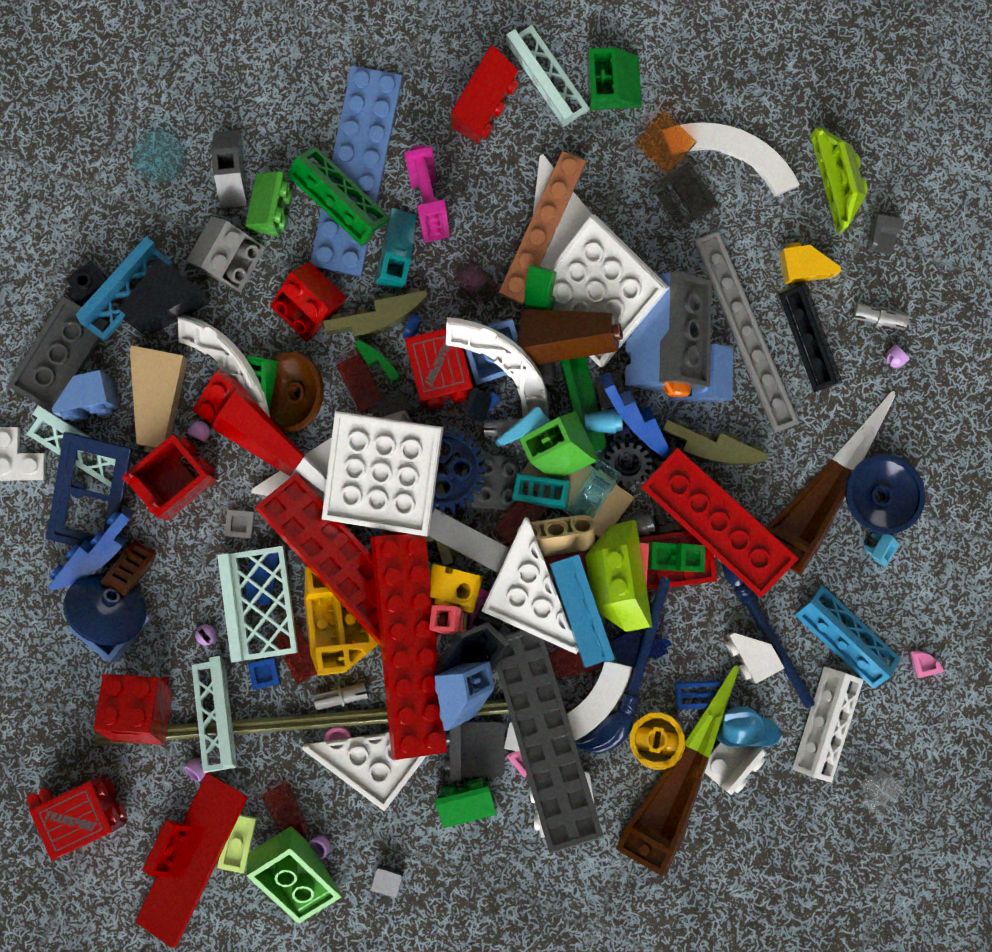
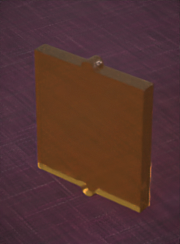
[635,111,697,175]

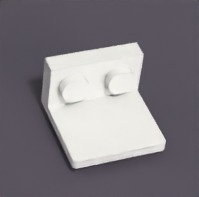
[705,742,767,795]

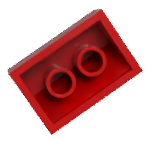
[451,45,520,144]

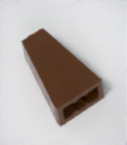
[517,309,623,365]

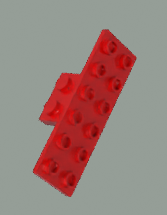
[136,773,248,948]

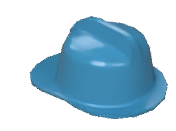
[717,706,781,748]

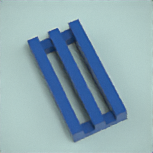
[674,680,730,710]

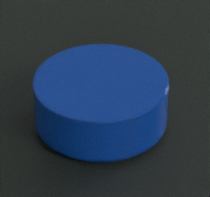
[403,313,421,339]

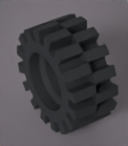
[604,434,653,486]

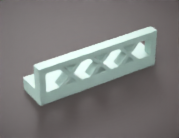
[506,25,590,127]
[26,405,134,487]
[192,656,237,773]

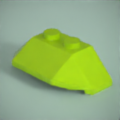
[810,127,868,234]
[585,520,652,632]

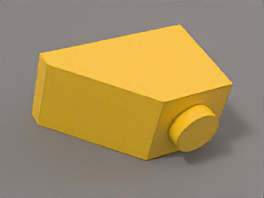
[779,242,841,285]

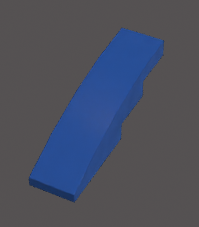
[600,372,672,459]

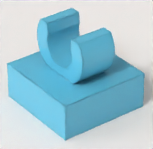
[864,533,899,567]

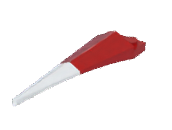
[192,369,327,497]

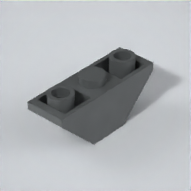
[211,130,248,210]

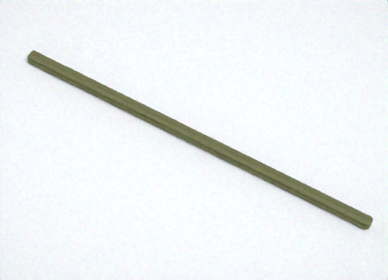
[95,699,509,746]

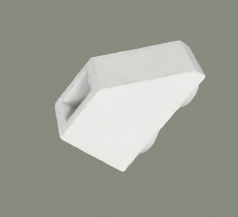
[726,632,784,684]

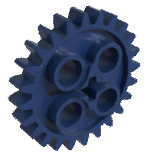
[432,426,487,515]

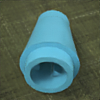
[585,408,623,434]

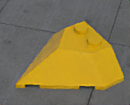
[304,567,378,675]

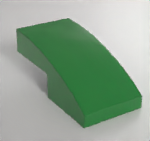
[524,265,557,310]
[354,340,402,385]
[648,542,705,572]

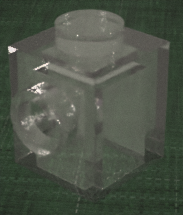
[858,769,906,815]

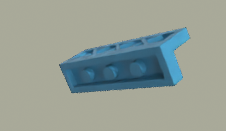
[76,236,173,342]
[549,555,615,668]
[795,585,901,689]

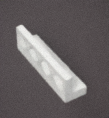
[792,667,863,783]

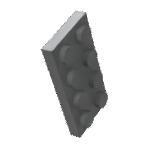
[7,296,110,413]

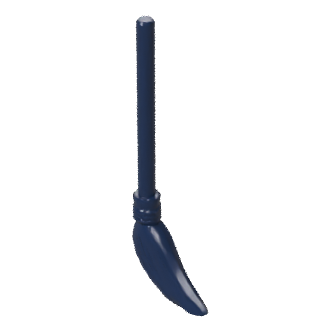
[722,519,815,708]
[575,576,671,754]

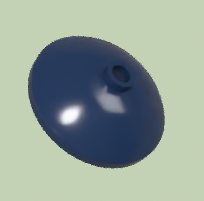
[845,454,925,535]
[63,574,146,645]

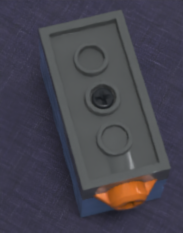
[625,271,712,397]

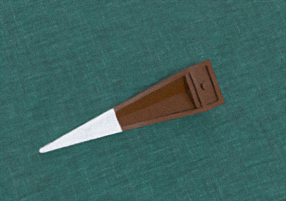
[766,391,895,576]

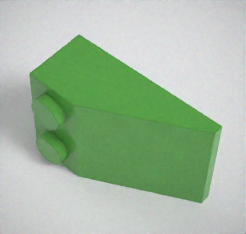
[246,826,342,924]

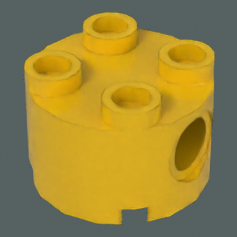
[429,563,483,613]
[630,713,685,770]

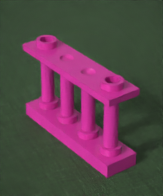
[404,145,450,243]

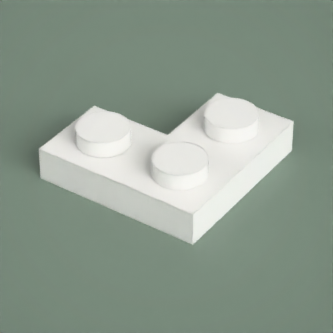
[0,427,46,481]

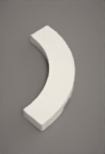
[662,122,800,197]
[178,315,270,417]
[446,317,549,419]
[504,661,632,751]

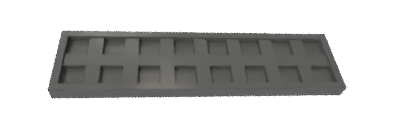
[496,630,604,854]

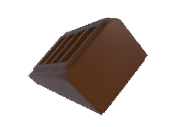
[101,541,156,596]

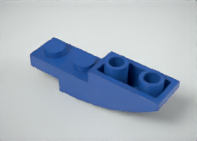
[47,506,135,591]

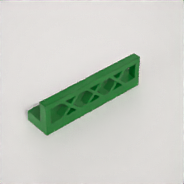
[287,146,390,247]
[559,357,607,451]

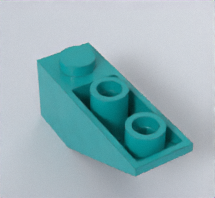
[374,208,416,290]

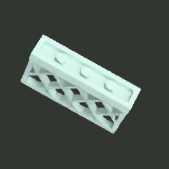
[217,546,299,663]

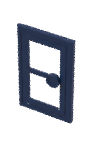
[46,432,133,547]

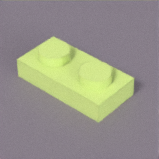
[217,814,257,874]

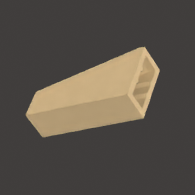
[130,345,188,453]

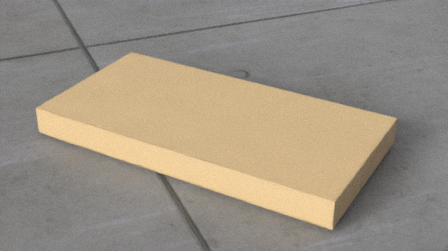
[521,461,635,538]

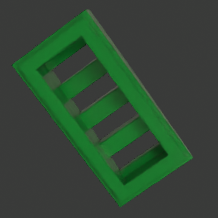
[246,355,278,411]

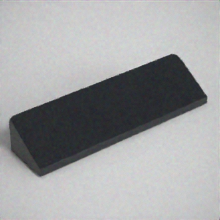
[778,284,843,392]

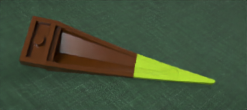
[616,665,739,876]

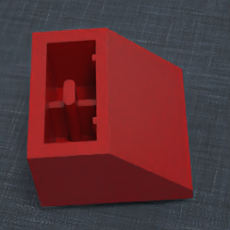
[270,261,347,342]

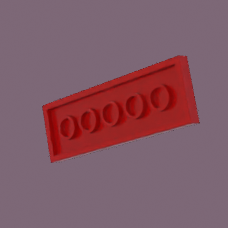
[641,448,799,598]

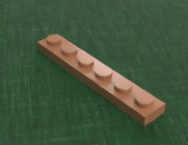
[499,151,586,305]

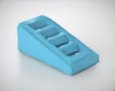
[495,407,550,447]

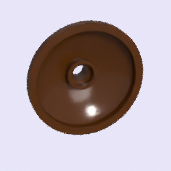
[259,352,324,432]

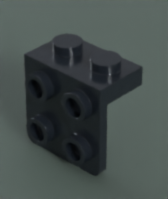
[434,622,511,675]

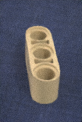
[517,515,595,557]

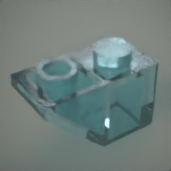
[566,460,622,519]

